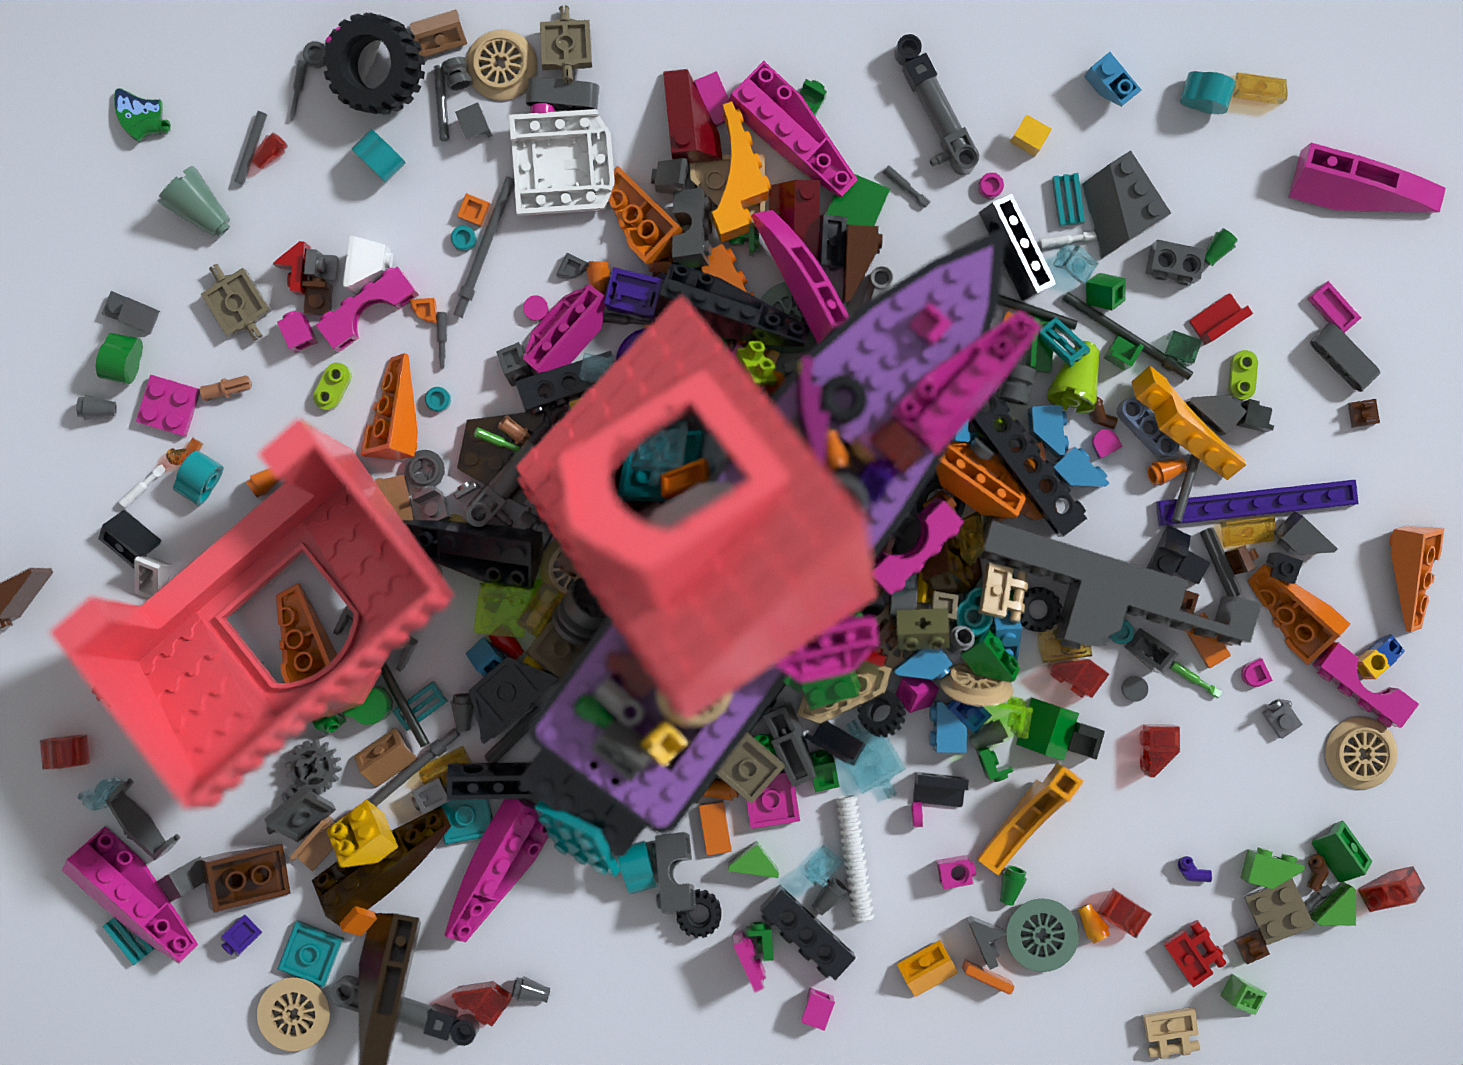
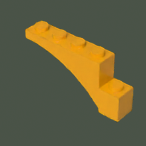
[712,101,771,243]
[1131,366,1247,480]
[977,762,1084,875]

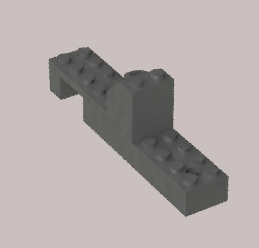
[978,521,1262,650]

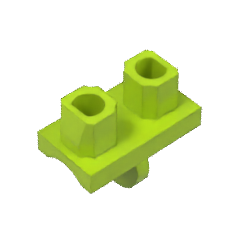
[735,341,777,387]

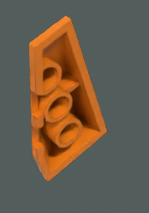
[608,166,685,264]
[361,353,418,460]
[1389,526,1445,632]
[1247,564,1350,665]
[276,584,338,683]

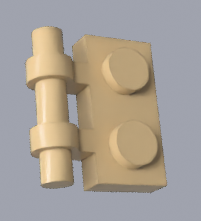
[979,563,1028,623]
[1143,1007,1200,1059]

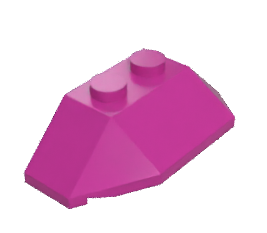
[523,284,606,373]
[774,616,878,683]

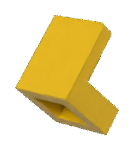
[1010,115,1052,157]
[640,720,687,766]

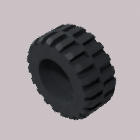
[322,12,425,115]

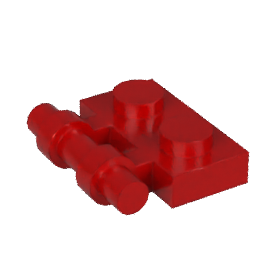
[1162,920,1227,988]

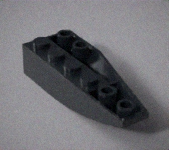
[653,262,810,347]
[402,520,543,590]

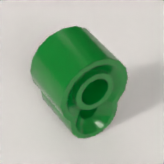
[96,333,143,384]
[342,686,393,725]

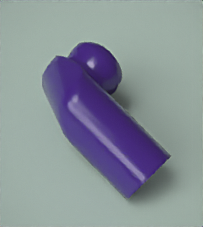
[1178,856,1212,883]

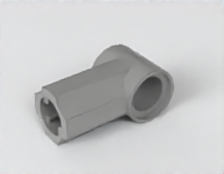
[862,266,893,306]
[594,677,645,725]

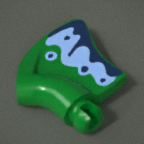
[114,88,171,142]

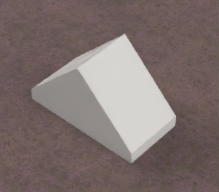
[134,556,173,599]

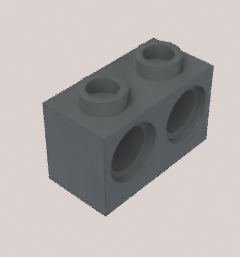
[1145,240,1207,286]

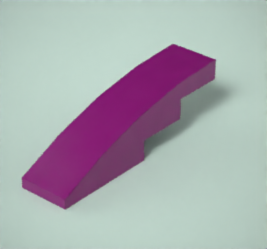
[796,356,829,466]

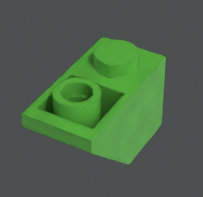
[1240,847,1305,889]

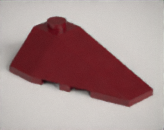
[663,69,722,164]
[769,180,820,261]

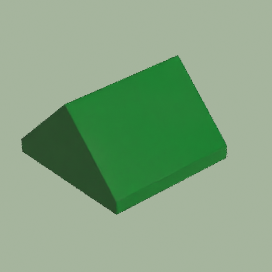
[1016,697,1079,761]

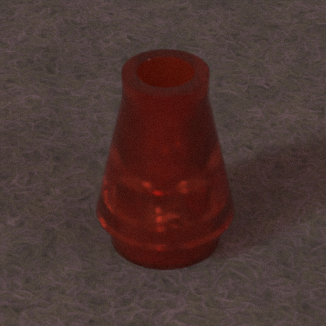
[251,132,288,169]

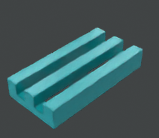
[1052,173,1085,227]
[1038,317,1090,367]
[392,681,448,731]
[102,917,155,966]

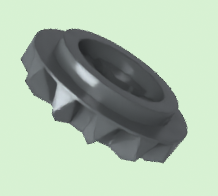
[405,450,445,489]

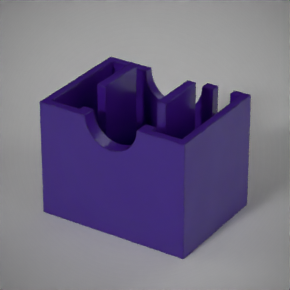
[604,267,663,322]

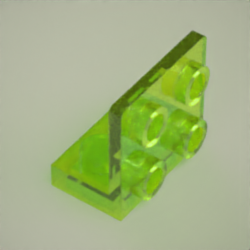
[474,582,532,638]
[992,696,1033,739]

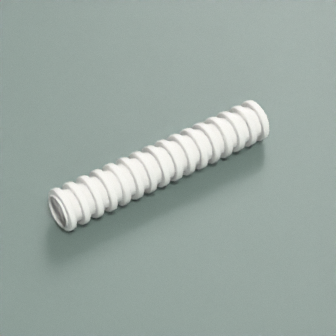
[835,795,874,922]

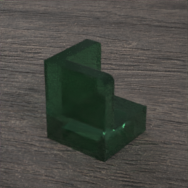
[1165,330,1202,367]

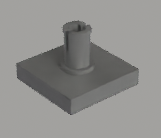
[264,786,336,842]

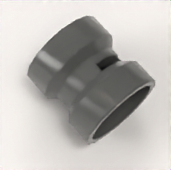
[442,57,473,90]

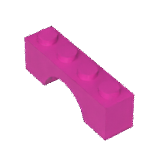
[316,267,419,352]
[872,498,964,595]
[1312,642,1419,728]

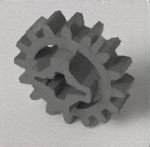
[285,739,342,794]

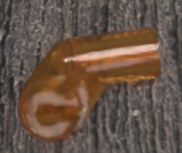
[166,437,203,465]

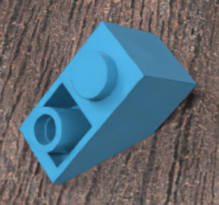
[1084,52,1142,107]
[1027,405,1069,457]
[1053,447,1109,488]
[990,610,1022,662]
[929,700,967,753]

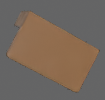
[410,9,467,57]
[375,475,415,520]
[354,728,417,787]
[289,816,336,872]

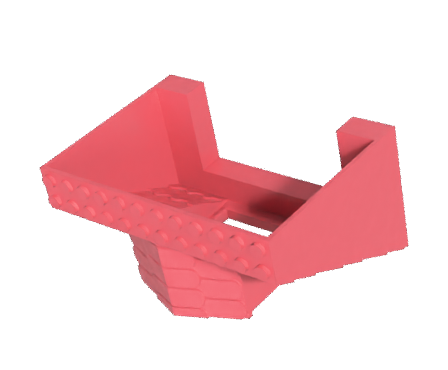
[516,295,877,721]
[50,418,454,809]

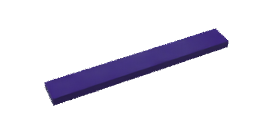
[1156,479,1359,526]

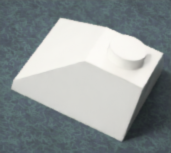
[343,236,393,295]

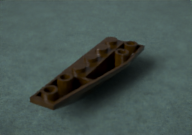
[312,806,452,926]
[359,913,421,1065]

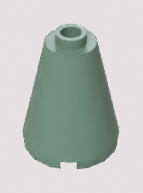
[158,166,230,237]

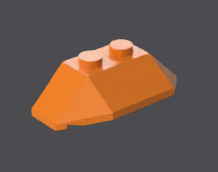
[936,441,1026,519]

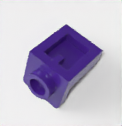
[860,458,899,505]
[221,914,262,957]

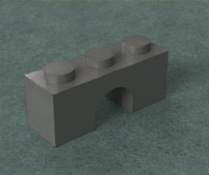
[672,187,712,268]
[652,832,697,914]

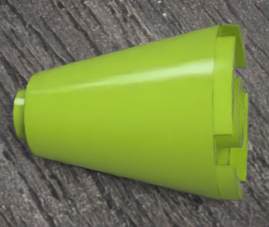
[1047,341,1099,413]

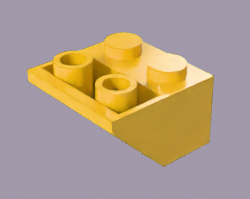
[326,799,398,867]

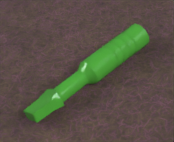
[474,427,521,452]
[1169,661,1222,698]

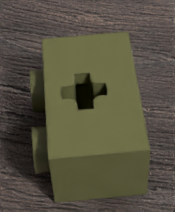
[897,608,950,651]

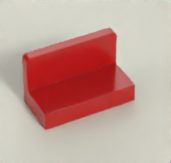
[1189,293,1253,345]

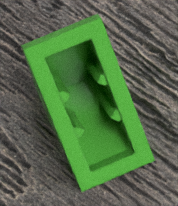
[728,841,779,878]
[1310,882,1356,926]
[1220,974,1267,1015]

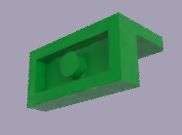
[1025,318,1055,373]
[1312,821,1373,883]

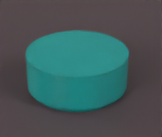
[451,225,477,252]
[425,387,451,412]
[1109,620,1134,644]

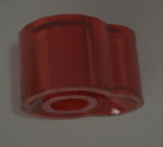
[868,417,926,475]
[39,734,90,769]
[1097,888,1152,938]

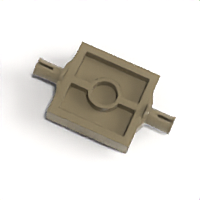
[540,5,592,84]
[201,264,271,341]

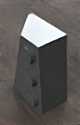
[1082,150,1171,259]

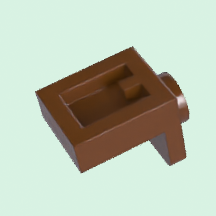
[302,277,333,315]

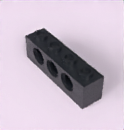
[978,194,1056,301]
[515,351,615,415]
[447,762,538,800]
[760,884,856,981]

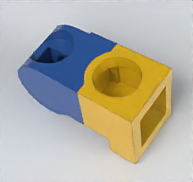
[1357,634,1405,680]

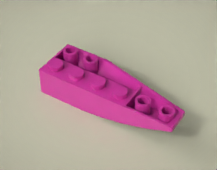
[727,61,858,198]
[1288,143,1446,213]
[751,210,850,344]
[892,311,1041,455]
[444,799,549,943]
[61,826,198,964]

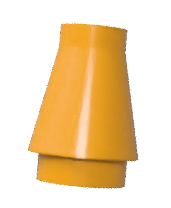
[1077,903,1110,944]

